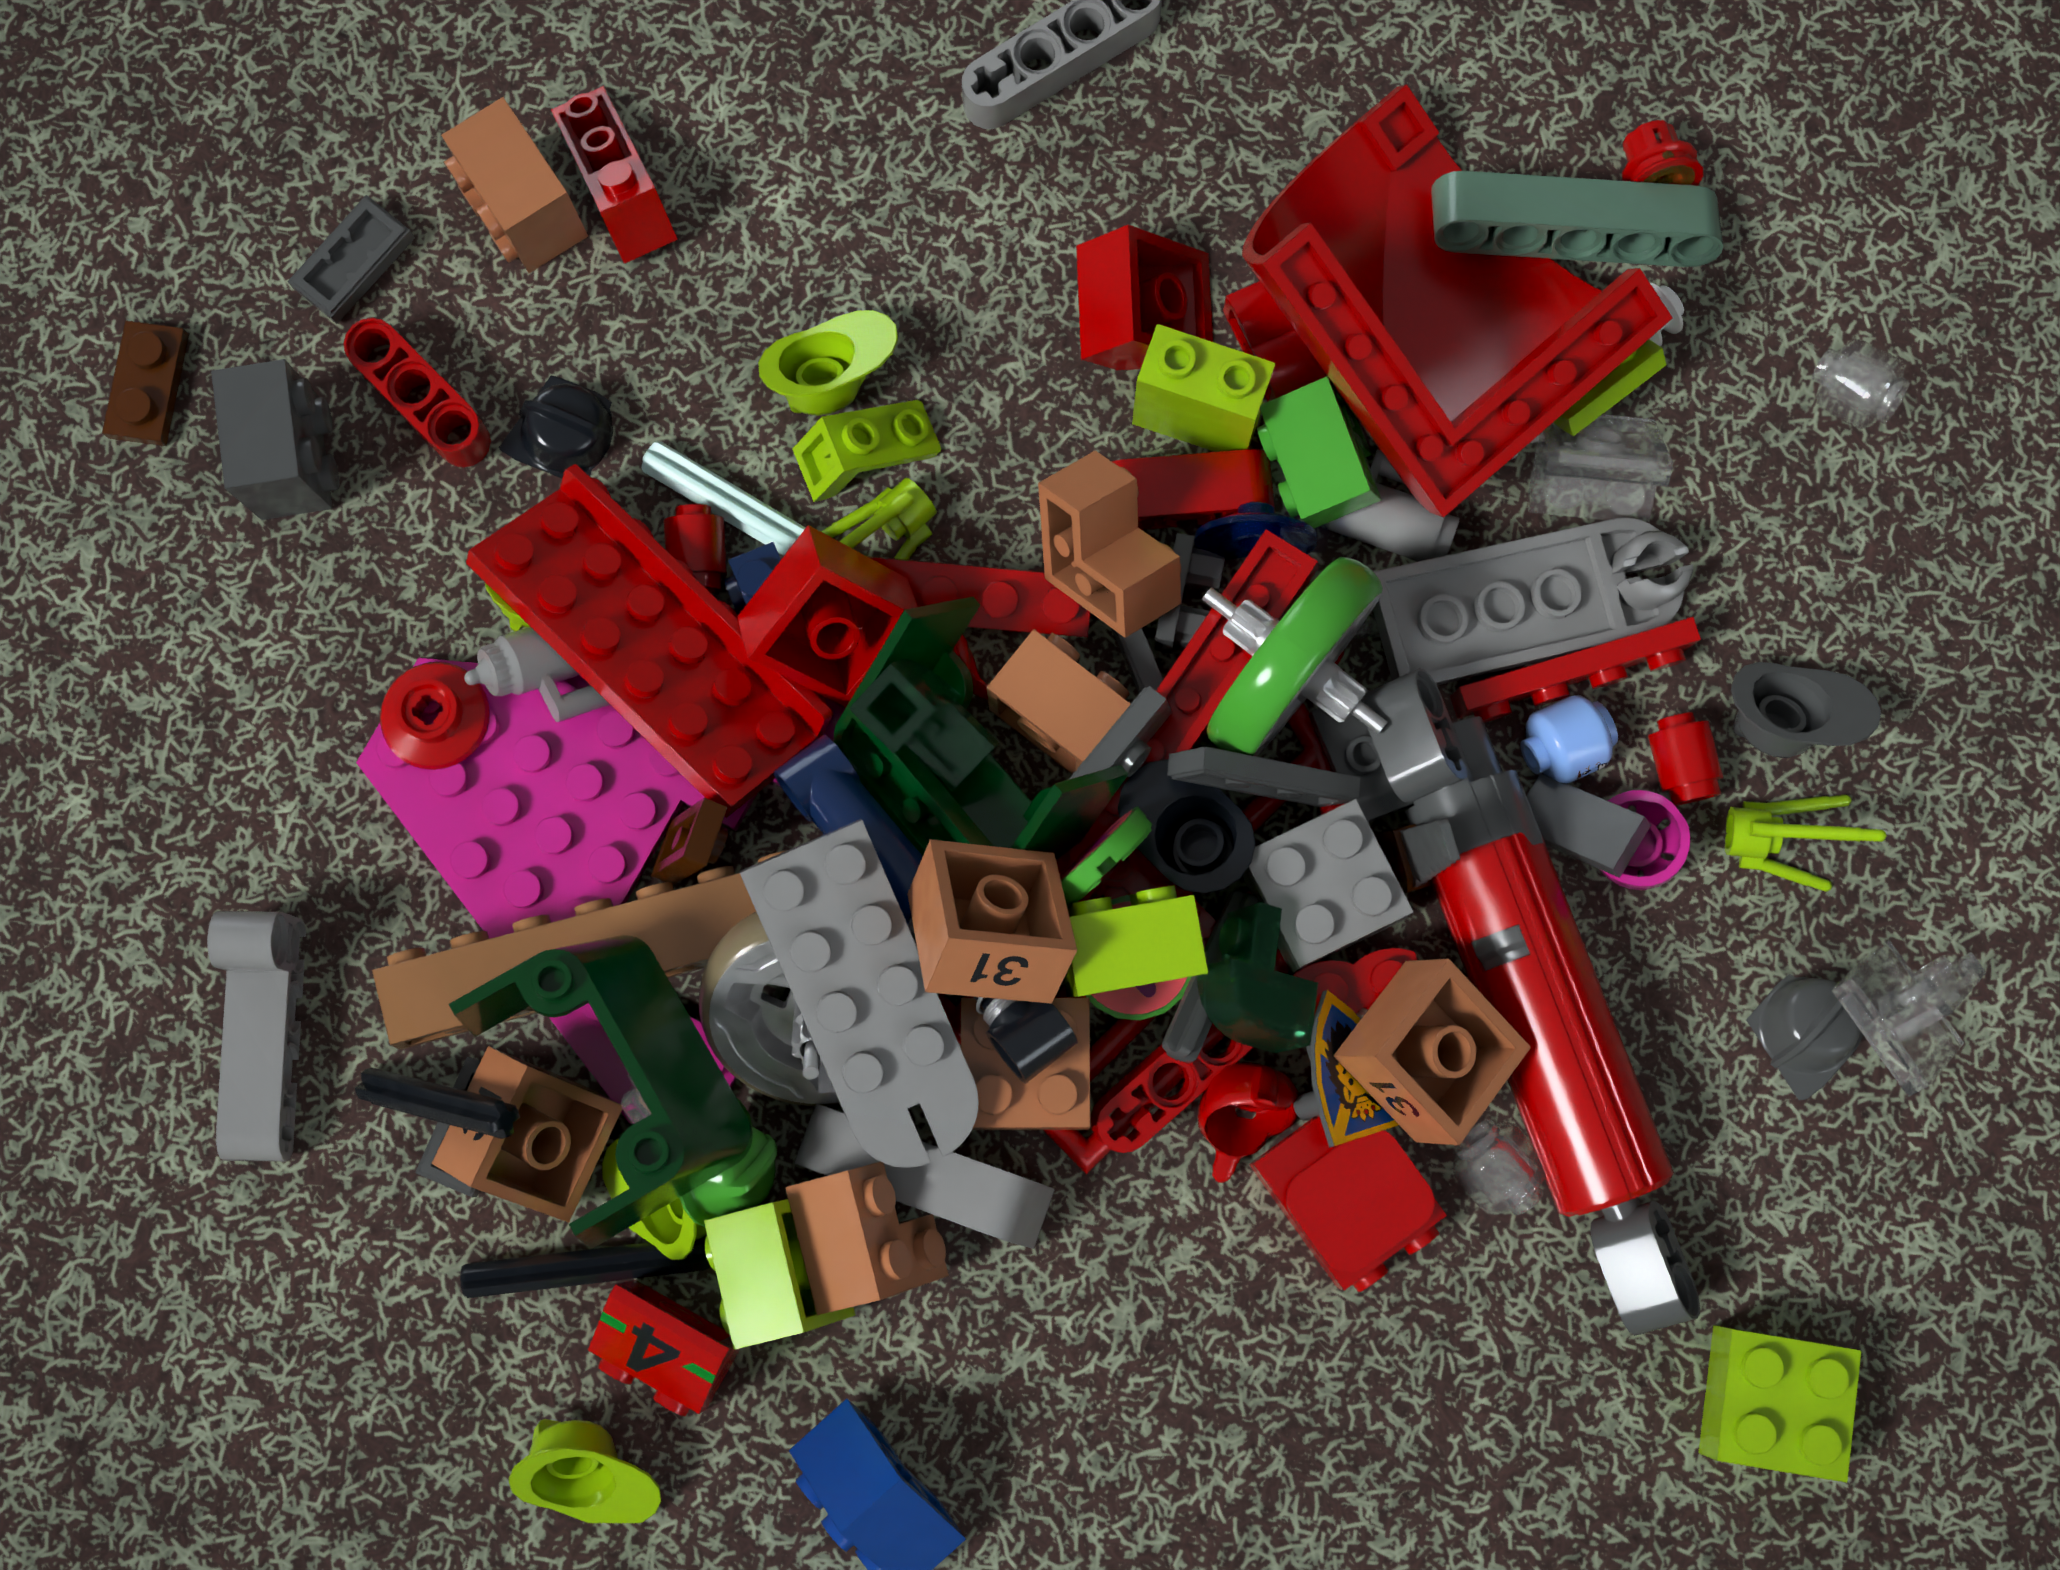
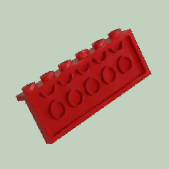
[466,464,833,818]

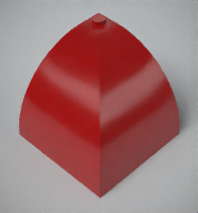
[1242,84,1673,518]

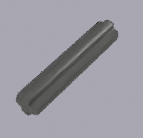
[1162,890,1262,1063]

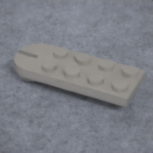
[1373,518,1694,685]
[739,819,979,1168]

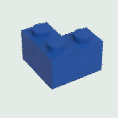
[789,1399,966,1570]

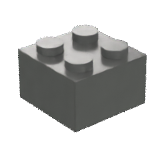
[211,359,340,520]

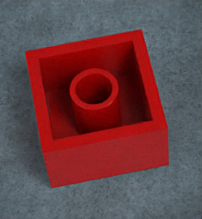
[737,525,918,707]

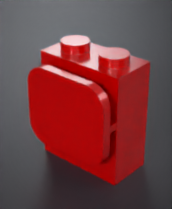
[1249,1116,1447,1293]

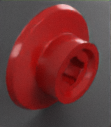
[380,662,490,770]

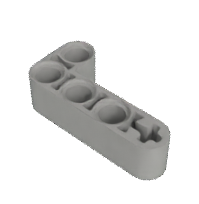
[962,0,1162,129]
[207,911,306,1162]
[794,1104,1055,1249]

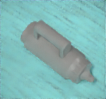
[1324,449,1459,562]
[464,627,610,722]

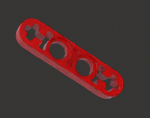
[1090,968,1294,1153]

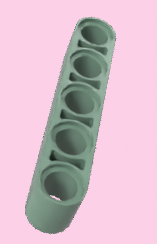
[1431,171,1723,267]

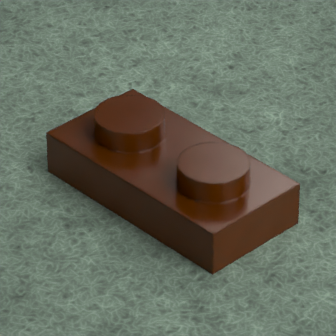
[102,320,189,446]
[651,798,728,885]

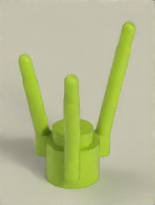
[821,478,937,560]
[1725,795,1887,892]

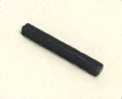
[355,1067,520,1139]
[460,1237,710,1298]

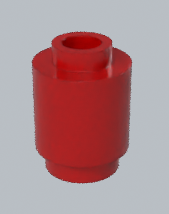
[663,504,727,593]
[1648,712,1724,806]

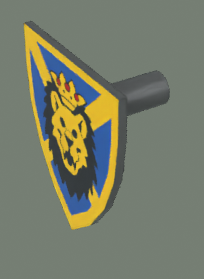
[1293,990,1399,1148]

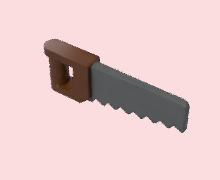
[1376,818,1460,893]

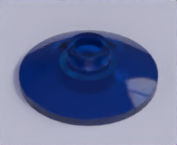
[1195,502,1317,560]

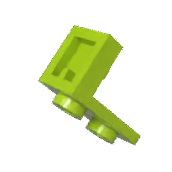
[792,400,941,502]

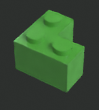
[1257,376,1382,529]

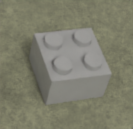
[1242,799,1413,975]

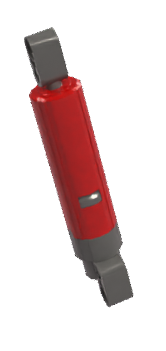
[1361,668,1700,1336]

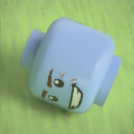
[1520,695,1618,784]

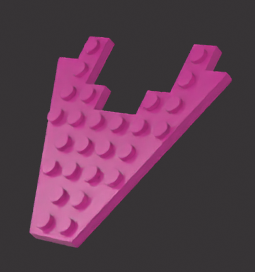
[356,658,846,1124]

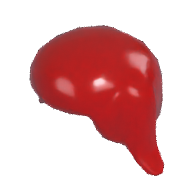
[1198,1061,1299,1183]

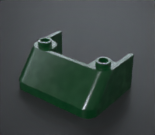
[834,597,1129,860]
[449,935,753,1249]

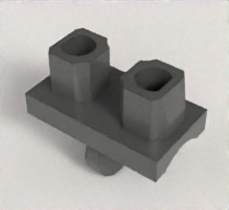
[1155,533,1225,654]

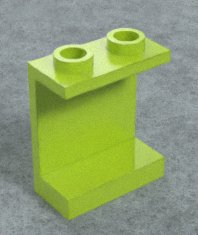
[1132,324,1275,452]

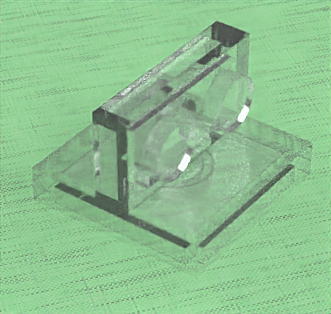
[1527,414,1673,523]
[1831,940,1987,1097]

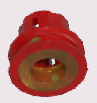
[1622,120,1703,186]

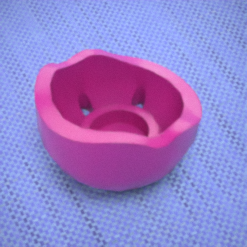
[1599,790,1690,890]

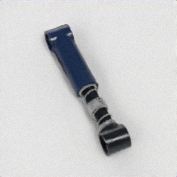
[774,735,1078,1084]

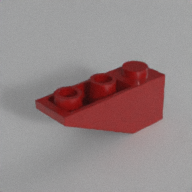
[551,86,678,264]

